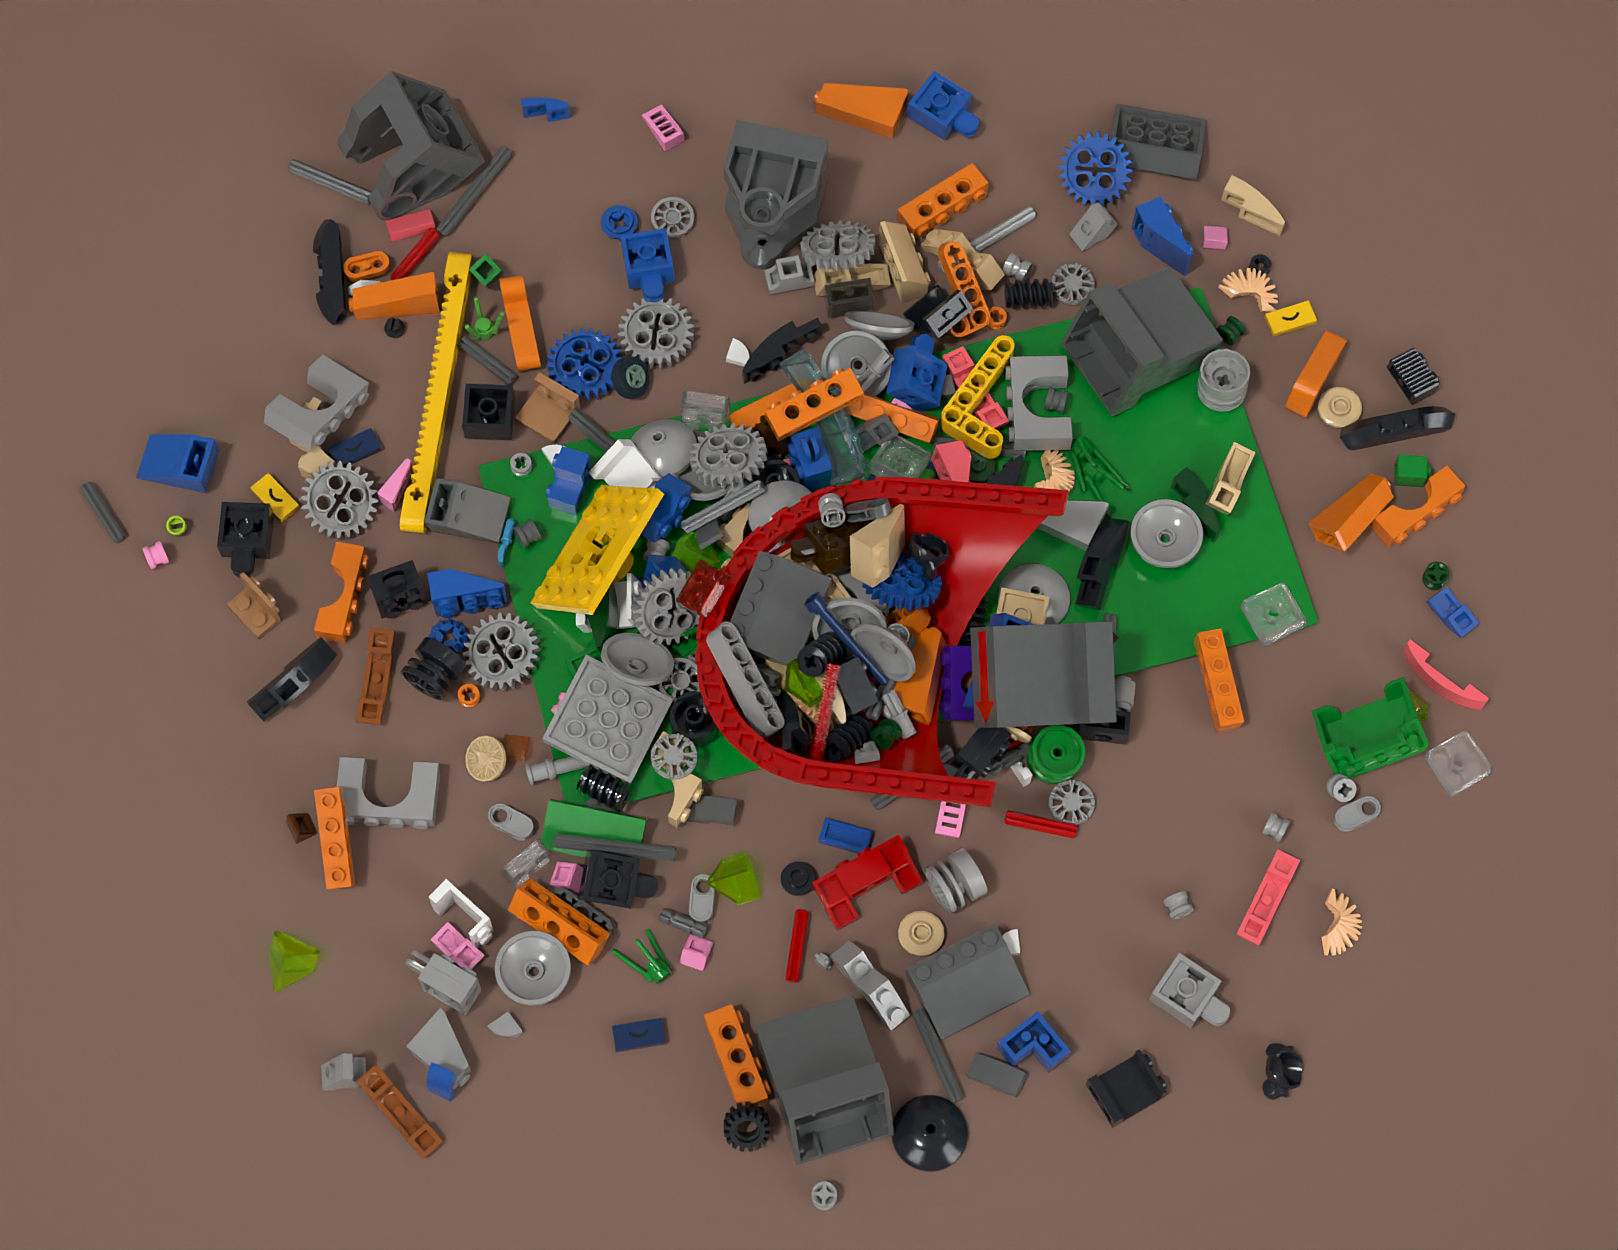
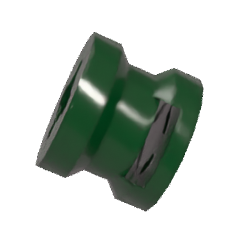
[1216,316,1246,346]
[1422,561,1450,590]
[870,718,902,750]

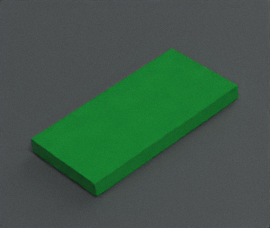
[540,799,647,859]

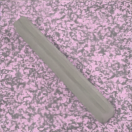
[937,206,1036,273]

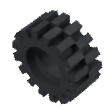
[724,1101,770,1152]

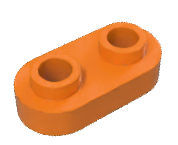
[343,251,390,282]

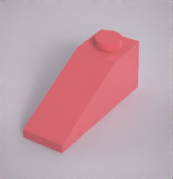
[931,440,971,482]

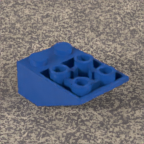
[1132,197,1193,276]
[136,434,219,493]
[427,569,508,618]

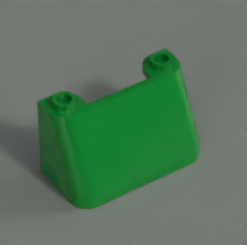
[1312,677,1429,778]

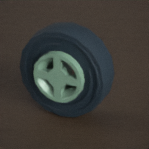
[611,356,650,399]

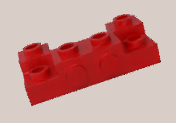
[812,834,923,931]

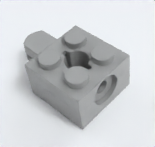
[405,950,482,1016]
[1149,953,1230,1028]

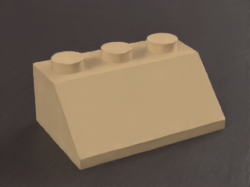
[879,221,931,303]

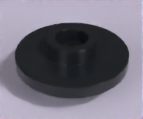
[780,861,815,896]

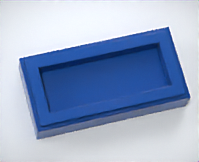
[818,818,873,854]

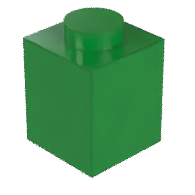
[469,253,504,288]
[1394,454,1431,487]

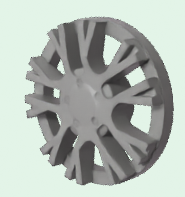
[651,197,694,239]
[1051,263,1095,305]
[658,658,700,703]
[651,733,697,780]
[1048,779,1095,825]

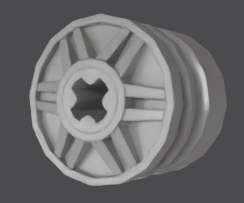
[1197,349,1250,412]
[924,848,988,914]

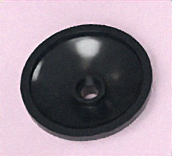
[892,1095,968,1172]

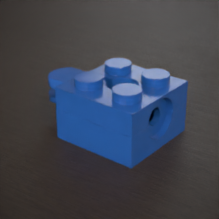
[907,71,979,140]
[620,228,675,302]
[886,334,948,411]
[787,427,833,493]

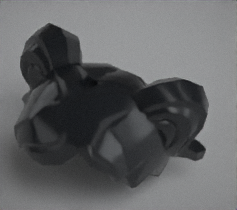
[907,532,951,580]
[1262,1043,1302,1100]

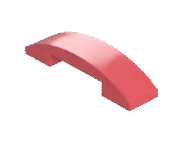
[942,346,1009,429]
[1403,639,1489,710]
[1236,850,1300,946]

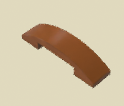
[356,627,395,725]
[357,1064,443,1159]

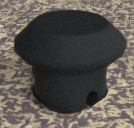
[384,317,405,338]

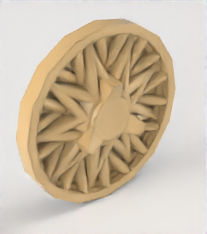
[1318,387,1362,428]
[1003,727,1032,743]
[465,736,506,782]
[898,911,945,957]

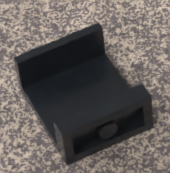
[903,285,973,339]
[1086,1049,1167,1128]

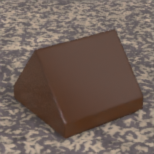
[286,813,316,844]

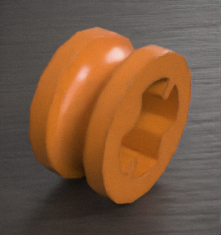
[987,307,1007,330]
[457,684,480,708]

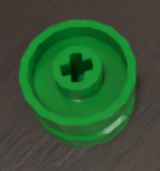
[1027,725,1085,784]

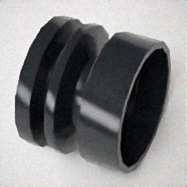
[401,637,467,701]

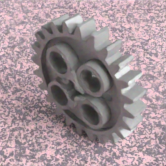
[800,220,876,271]
[618,298,694,369]
[689,423,768,489]
[299,461,378,539]
[631,568,707,645]
[463,613,542,691]

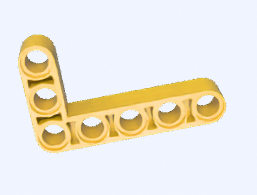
[941,335,1015,459]

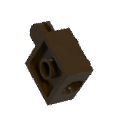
[790,514,860,575]

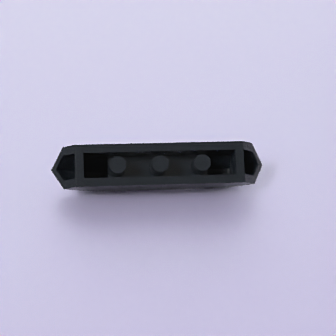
[313,219,347,325]
[1339,406,1455,451]

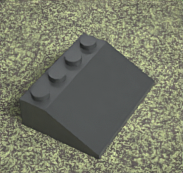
[1106,104,1206,179]
[730,551,833,669]
[905,923,1030,1041]

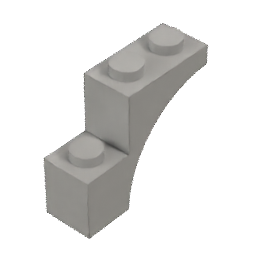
[830,941,910,1031]

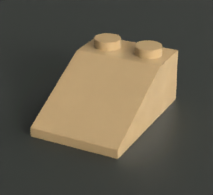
[850,504,905,588]

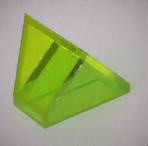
[672,531,720,574]
[784,657,824,707]
[706,851,761,906]
[269,930,320,994]

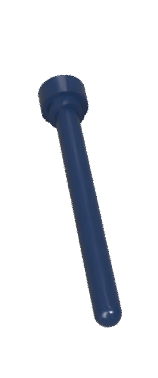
[804,592,889,686]

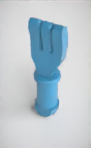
[498,518,515,568]

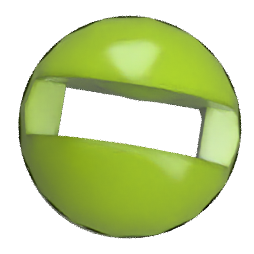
[166,516,186,536]

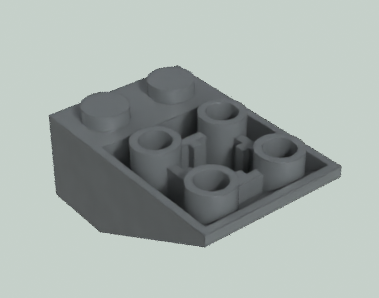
[424,478,511,543]

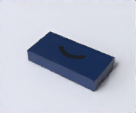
[328,428,382,468]
[612,1018,666,1052]

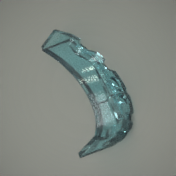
[780,350,868,486]

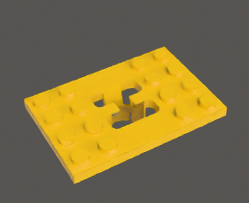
[531,485,664,615]

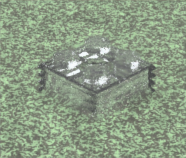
[680,390,730,433]
[868,435,932,478]
[1241,582,1307,646]
[1424,730,1493,796]
[498,839,550,888]

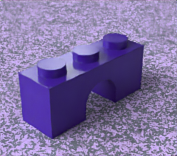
[940,646,974,720]

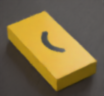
[1264,300,1317,337]
[250,473,300,523]

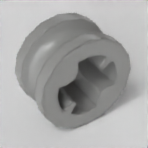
[510,453,532,477]

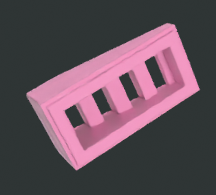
[642,104,685,151]
[377,458,413,512]
[935,801,966,839]

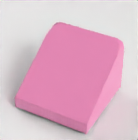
[1202,226,1228,250]
[550,861,583,892]
[680,934,714,970]

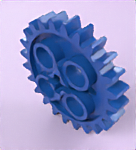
[1058,131,1134,206]
[547,328,622,401]
[862,553,942,611]

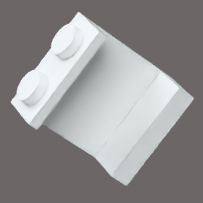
[588,439,662,488]
[576,573,642,633]
[429,879,494,948]

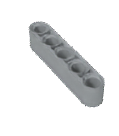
[706,622,784,739]

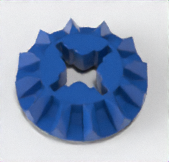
[601,205,638,241]
[429,618,468,654]

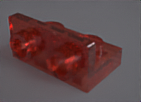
[676,559,732,618]

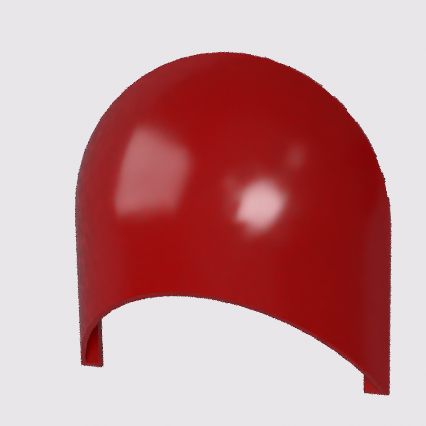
[695,477,1069,807]

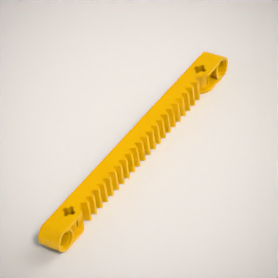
[400,252,474,534]

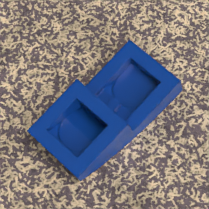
[521,98,570,122]
[1426,587,1480,638]
[427,1062,457,1102]

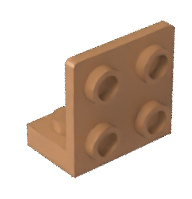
[515,372,580,443]
[227,572,281,640]

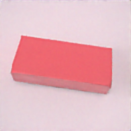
[385,209,436,242]

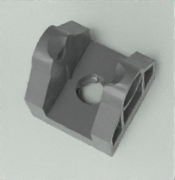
[337,71,485,220]
[724,120,828,270]

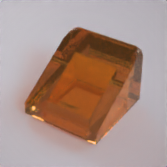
[502,734,529,761]

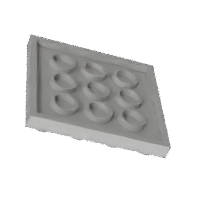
[541,655,673,786]

